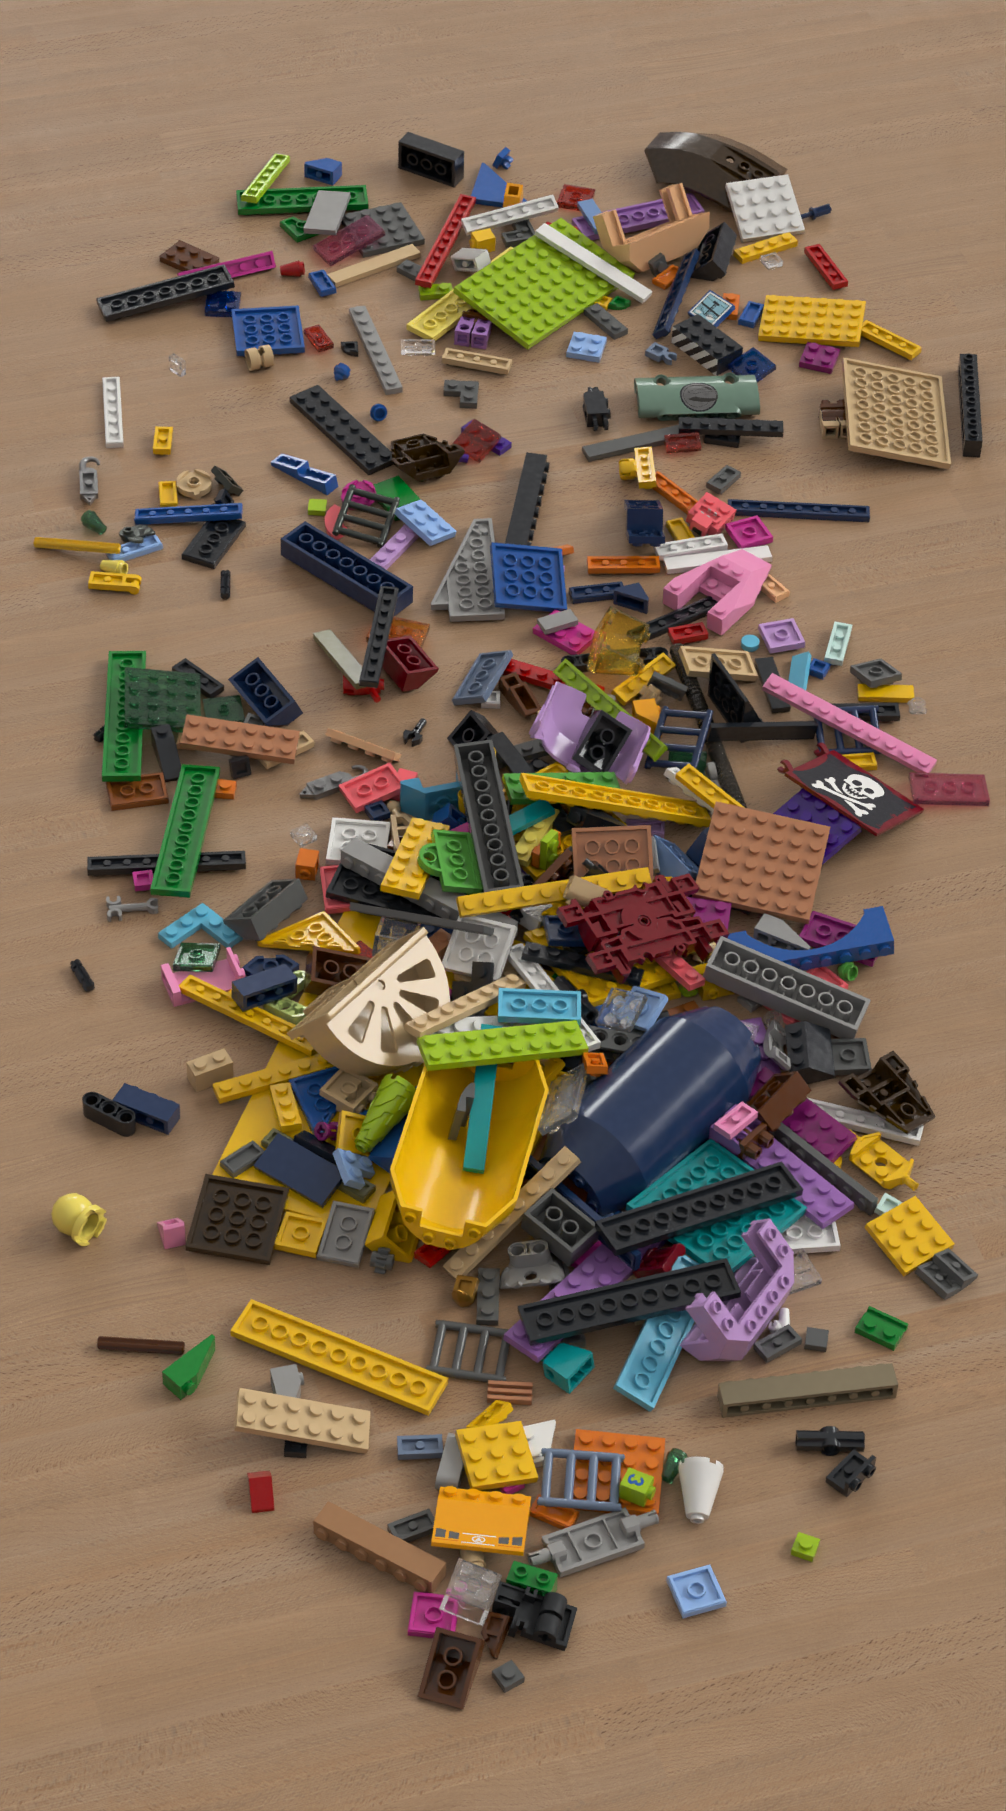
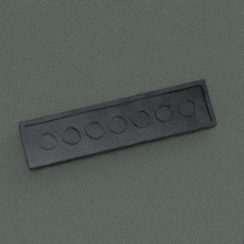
[96,264,235,322]
[290,385,394,475]

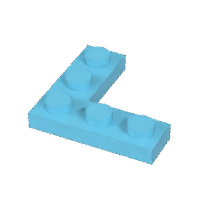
[158,903,243,949]

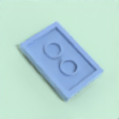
[394,499,457,546]

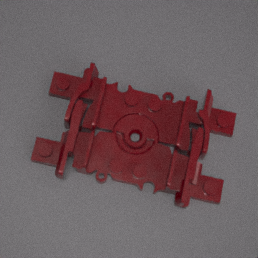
[556,873,730,985]

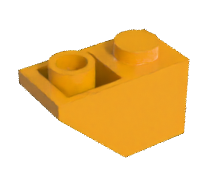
[503,183,523,208]
[631,698,665,737]

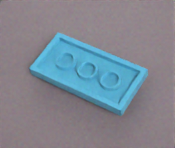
[498,988,581,1026]

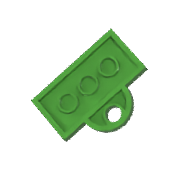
[417,829,482,894]

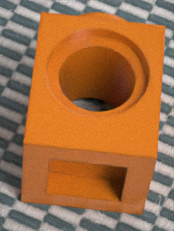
[295,848,319,881]

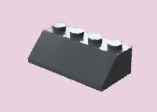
[223,878,308,941]

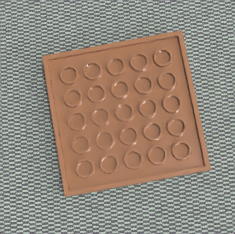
[692,801,830,924]

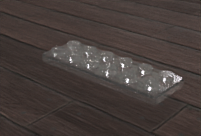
[538,1063,588,1136]

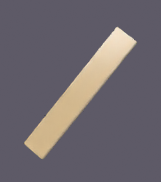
[327,244,421,288]

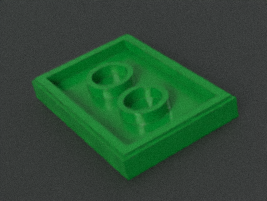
[374,475,420,521]

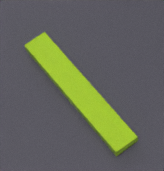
[241,153,290,203]

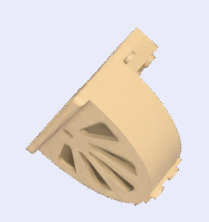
[287,927,450,1077]

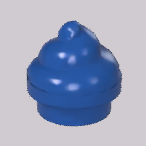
[334,363,351,381]
[370,404,387,421]

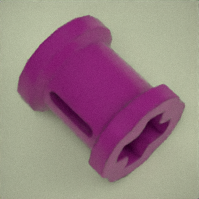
[314,1122,338,1141]

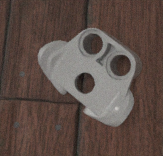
[499,1240,565,1289]

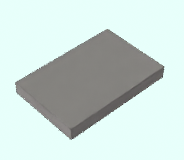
[317,1201,375,1268]

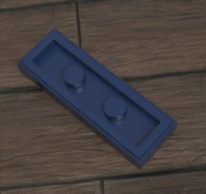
[569,581,624,604]

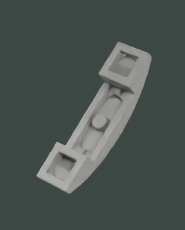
[763,1019,791,1071]

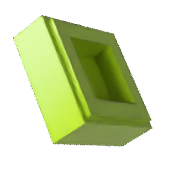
[308,499,327,516]

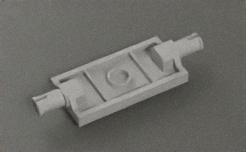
[527,1507,659,1578]

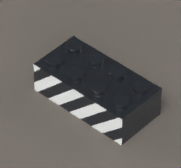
[671,314,743,376]

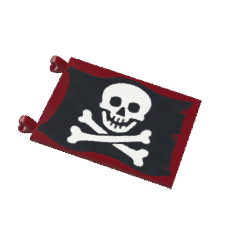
[777,742,924,836]

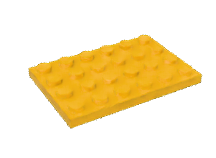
[758,295,866,347]

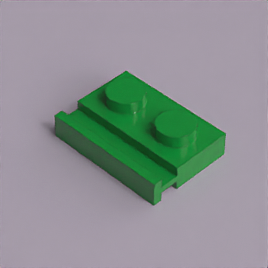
[854,1306,908,1351]

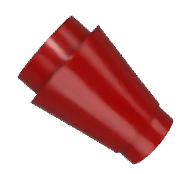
[280,260,305,277]

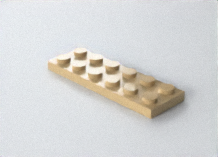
[234,1388,370,1454]

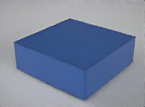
[809,658,831,680]

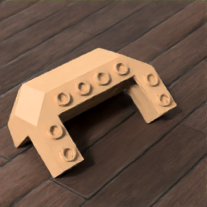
[593,183,710,273]

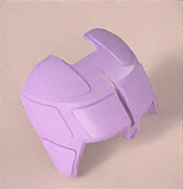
[529,681,651,785]

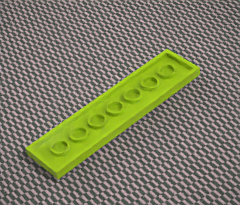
[417,1020,589,1071]

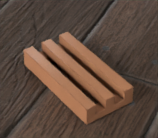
[487,1380,533,1405]

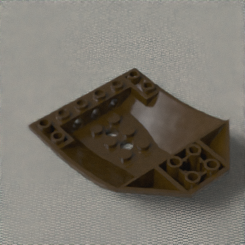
[644,132,788,213]

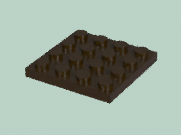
[185,1174,289,1265]

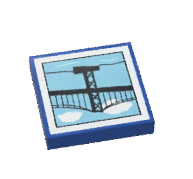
[688,290,735,327]

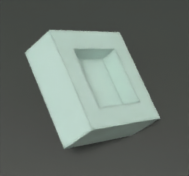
[874,1193,903,1216]

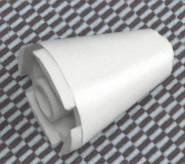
[678,1457,724,1524]

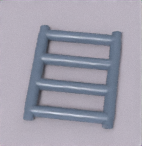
[537,1448,625,1512]

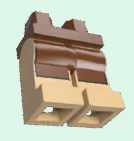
[818,399,847,439]

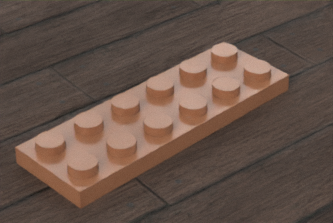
[180,714,300,764]

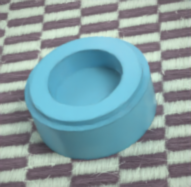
[741,635,760,652]

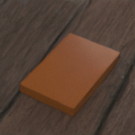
[106,772,169,811]

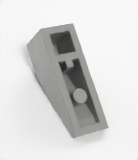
[753,913,811,950]
[270,1364,304,1398]

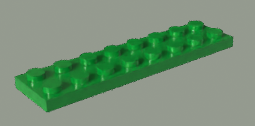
[236,185,369,215]

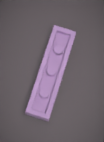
[370,524,419,570]

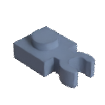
[645,342,677,365]

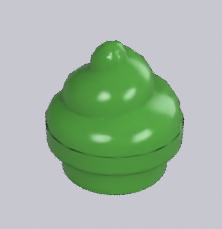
[837,962,858,982]

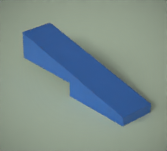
[271,453,339,495]

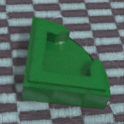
[608,295,631,310]

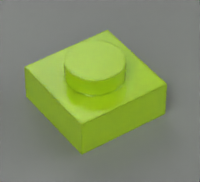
[791,1532,820,1562]

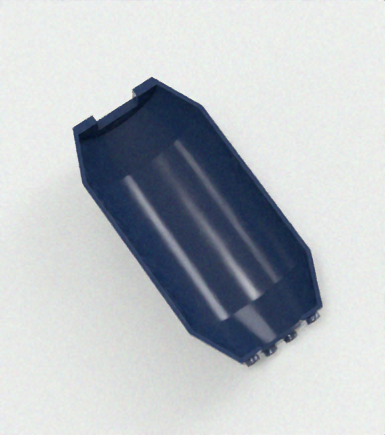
[538,1006,761,1216]

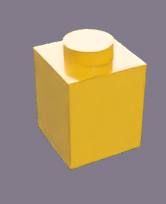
[469,228,496,252]

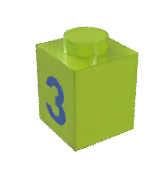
[619,1467,656,1507]

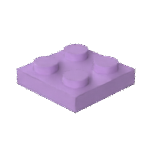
[758,618,805,654]

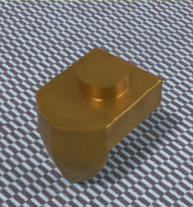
[451,1275,480,1307]

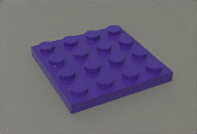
[773,788,861,865]

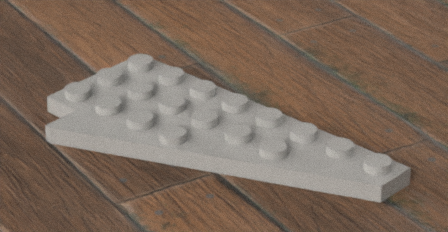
[431,518,505,622]

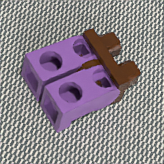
[454,309,493,350]
[709,1104,774,1160]

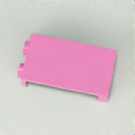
[161,947,246,1007]

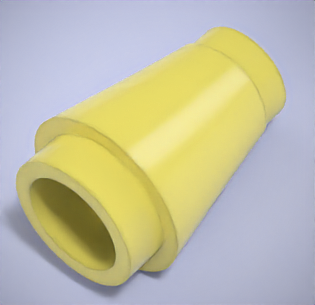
[100,560,128,574]

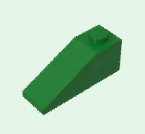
[162,1334,215,1400]

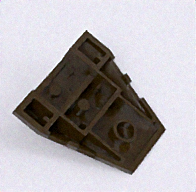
[391,433,465,482]
[838,1051,936,1134]

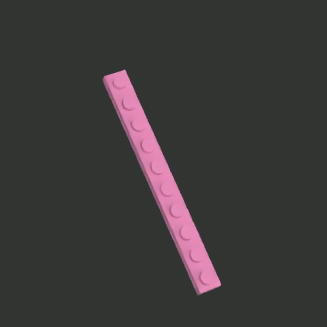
[762,673,937,777]

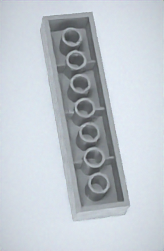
[703,936,871,1039]

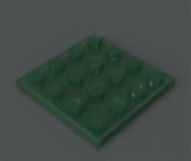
[124,667,201,733]

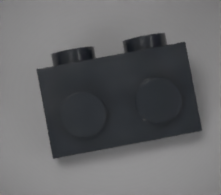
[825,1449,876,1497]

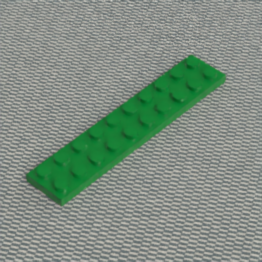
[102,651,146,782]
[150,764,220,898]

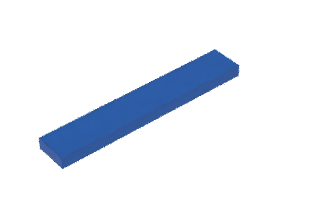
[134,503,243,525]

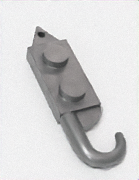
[79,457,100,505]
[300,765,369,800]

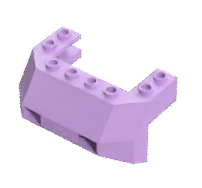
[679,1219,794,1361]

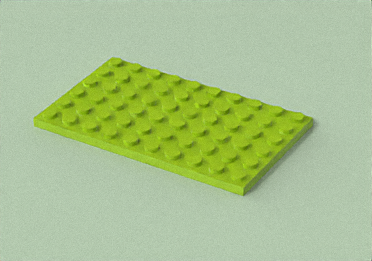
[453,218,635,350]

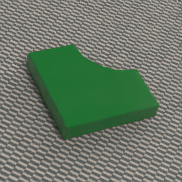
[280,216,320,243]

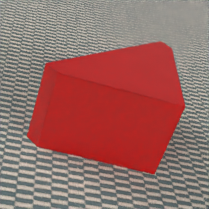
[247,1470,275,1513]

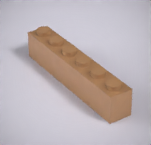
[313,1501,446,1594]

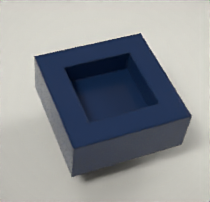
[365,800,391,821]

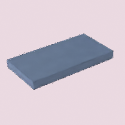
[452,650,513,705]

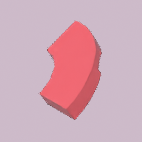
[325,504,348,540]

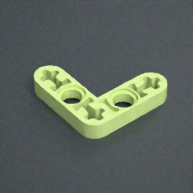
[263,970,306,1025]

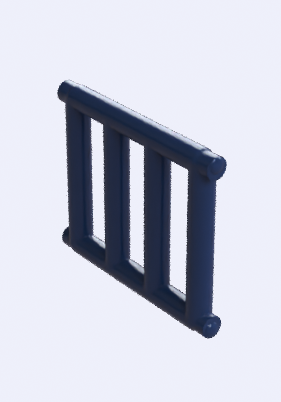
[814,705,882,757]
[644,706,713,769]

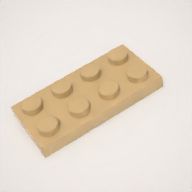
[678,646,758,682]

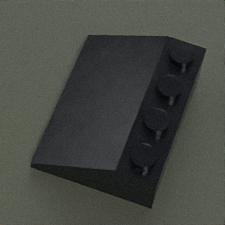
[708,653,763,743]

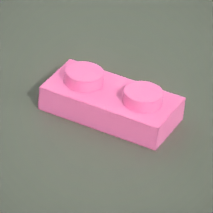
[714,1102,758,1140]

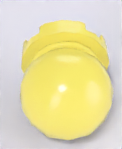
[51,1193,107,1246]

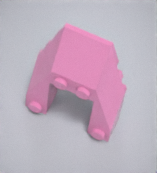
[663,549,772,636]

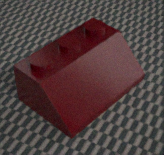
[382,635,439,692]

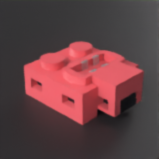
[686,492,736,536]

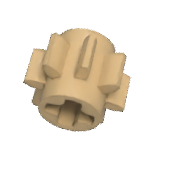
[639,684,662,705]

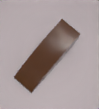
[498,672,541,717]

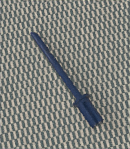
[801,203,832,220]

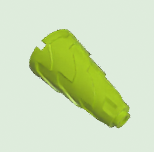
[354,1074,416,1153]

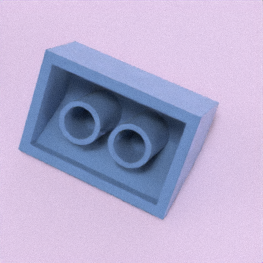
[654,835,699,882]

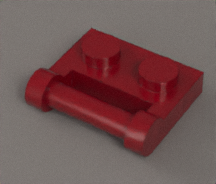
[632,1243,686,1279]

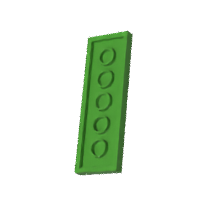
[502,772,621,805]

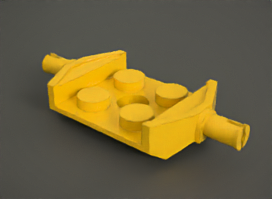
[849,1129,919,1191]

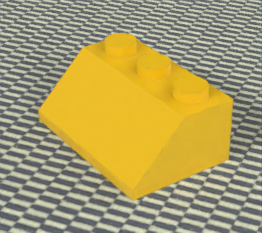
[364,1190,419,1263]

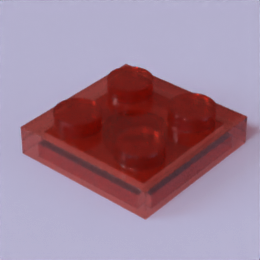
[452,419,502,463]

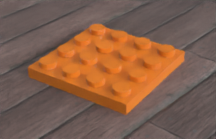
[573,1429,666,1516]

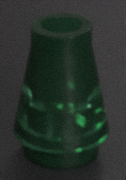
[81,510,107,535]
[661,1448,688,1484]

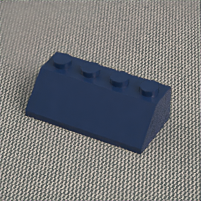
[228,657,303,726]

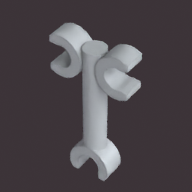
[106,896,159,922]

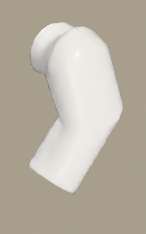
[768,1308,790,1333]

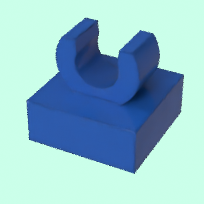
[492,147,514,169]

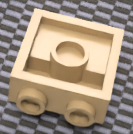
[319,1069,378,1114]

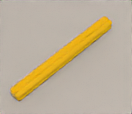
[33,537,121,554]

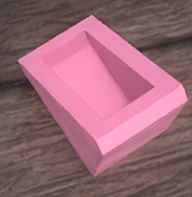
[157,1218,186,1249]

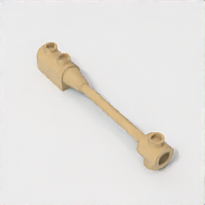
[563,875,716,963]

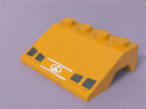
[431,1486,531,1556]

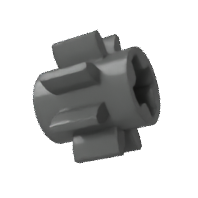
[370,1247,395,1274]

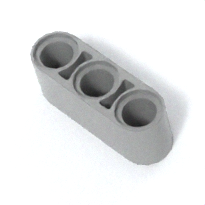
[435,1433,465,1490]

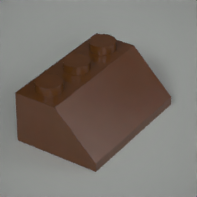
[745,1071,812,1132]

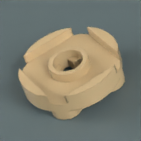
[177,469,212,500]

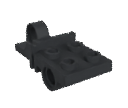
[492,1581,577,1651]

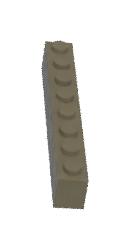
[717,1363,898,1418]

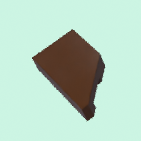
[481,1611,512,1659]

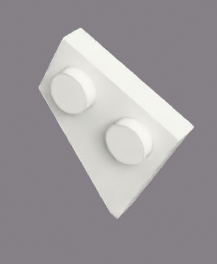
[523,1419,556,1468]

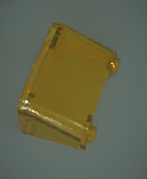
[587,606,650,676]

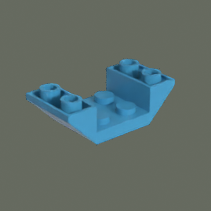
[400,770,461,820]

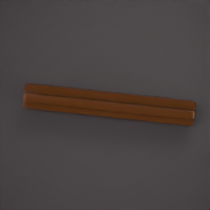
[97,1336,185,1354]

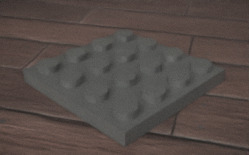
[341,202,425,258]

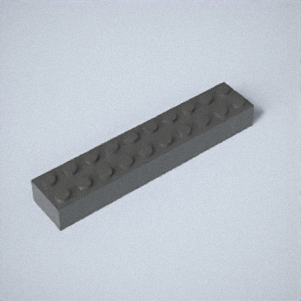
[454,740,524,893]

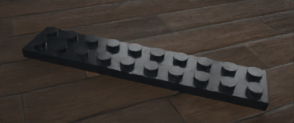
[595,1161,803,1256]
[518,1258,741,1346]

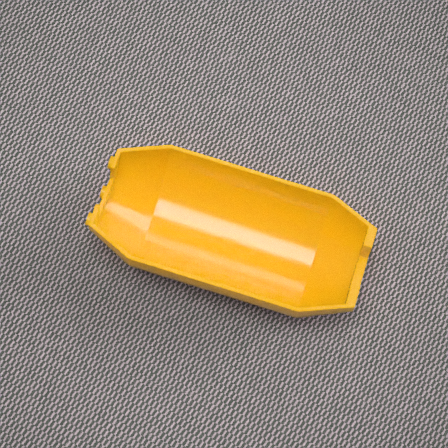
[390,1060,549,1250]

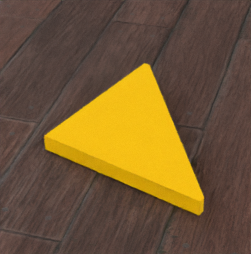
[257,911,361,954]

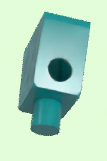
[541,1343,595,1394]

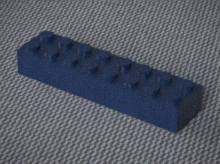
[280,521,413,616]

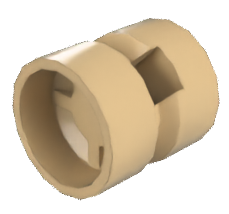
[245,344,274,371]

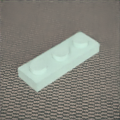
[824,622,853,666]

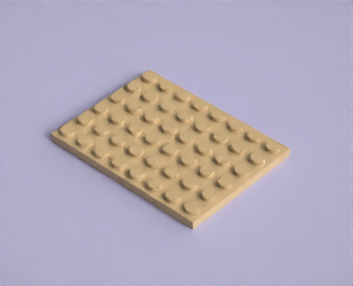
[841,357,951,469]

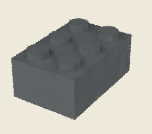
[521,1188,599,1267]

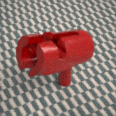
[343,675,384,703]

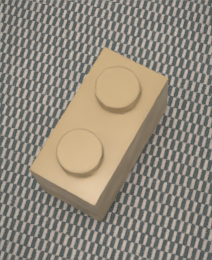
[186,1048,234,1092]

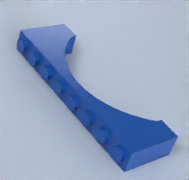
[728,906,894,971]

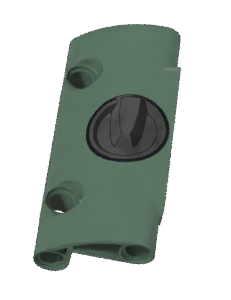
[634,373,760,421]

